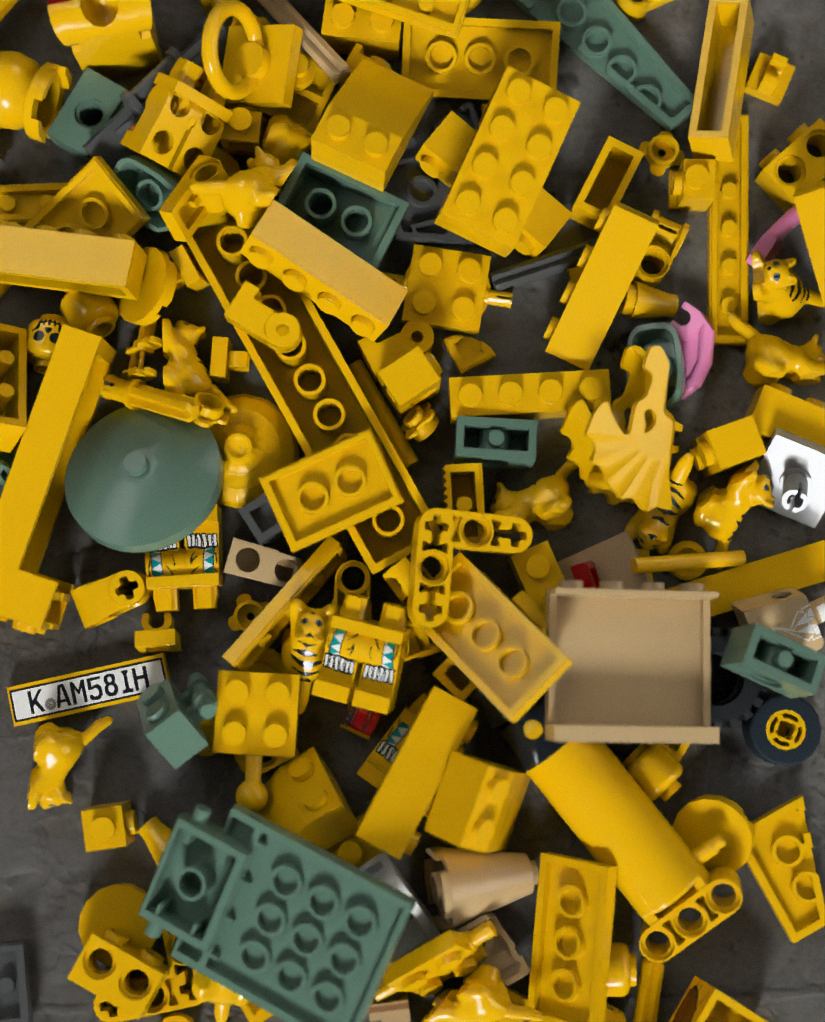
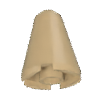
[424,846,539,930]

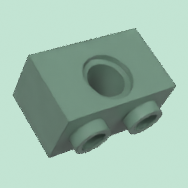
[47,67,127,163]
[452,415,538,471]
[720,623,825,698]

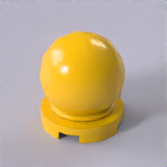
[0,51,73,143]

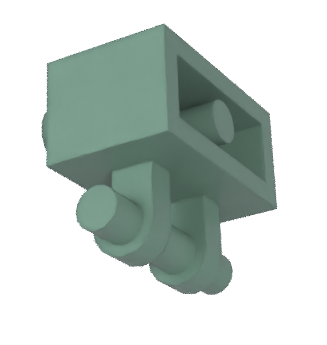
[136,672,218,770]

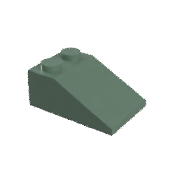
[277,152,410,269]

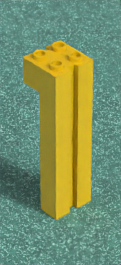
[0,324,117,635]

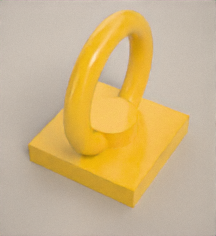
[201,0,303,108]

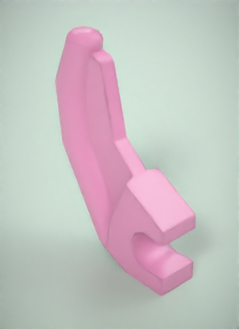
[746,205,800,266]
[670,301,715,400]

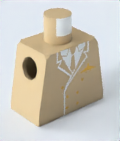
[731,587,825,651]

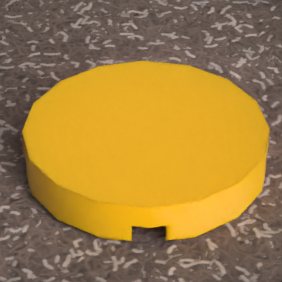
[116,247,177,326]
[672,794,755,872]
[78,883,157,966]

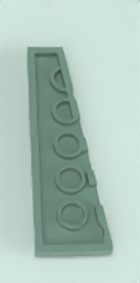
[511,0,694,132]

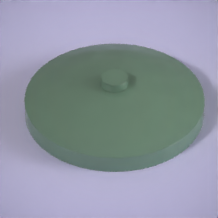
[65,407,224,553]

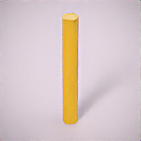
[348,359,419,468]
[630,550,746,574]

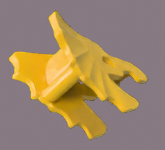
[560,345,683,511]

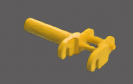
[121,312,163,382]

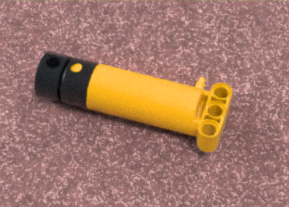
[467,688,743,963]

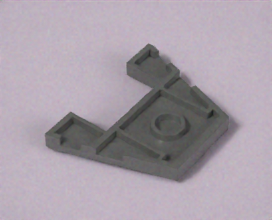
[384,101,482,247]

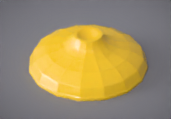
[209,394,300,509]

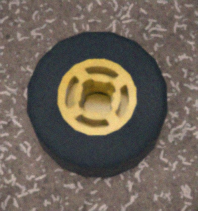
[742,692,822,767]

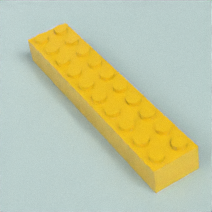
[187,210,441,577]

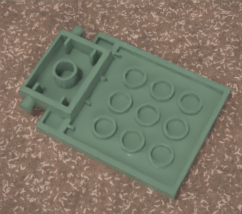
[138,803,417,1022]

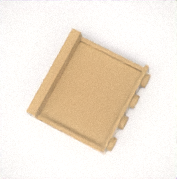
[545,580,720,744]

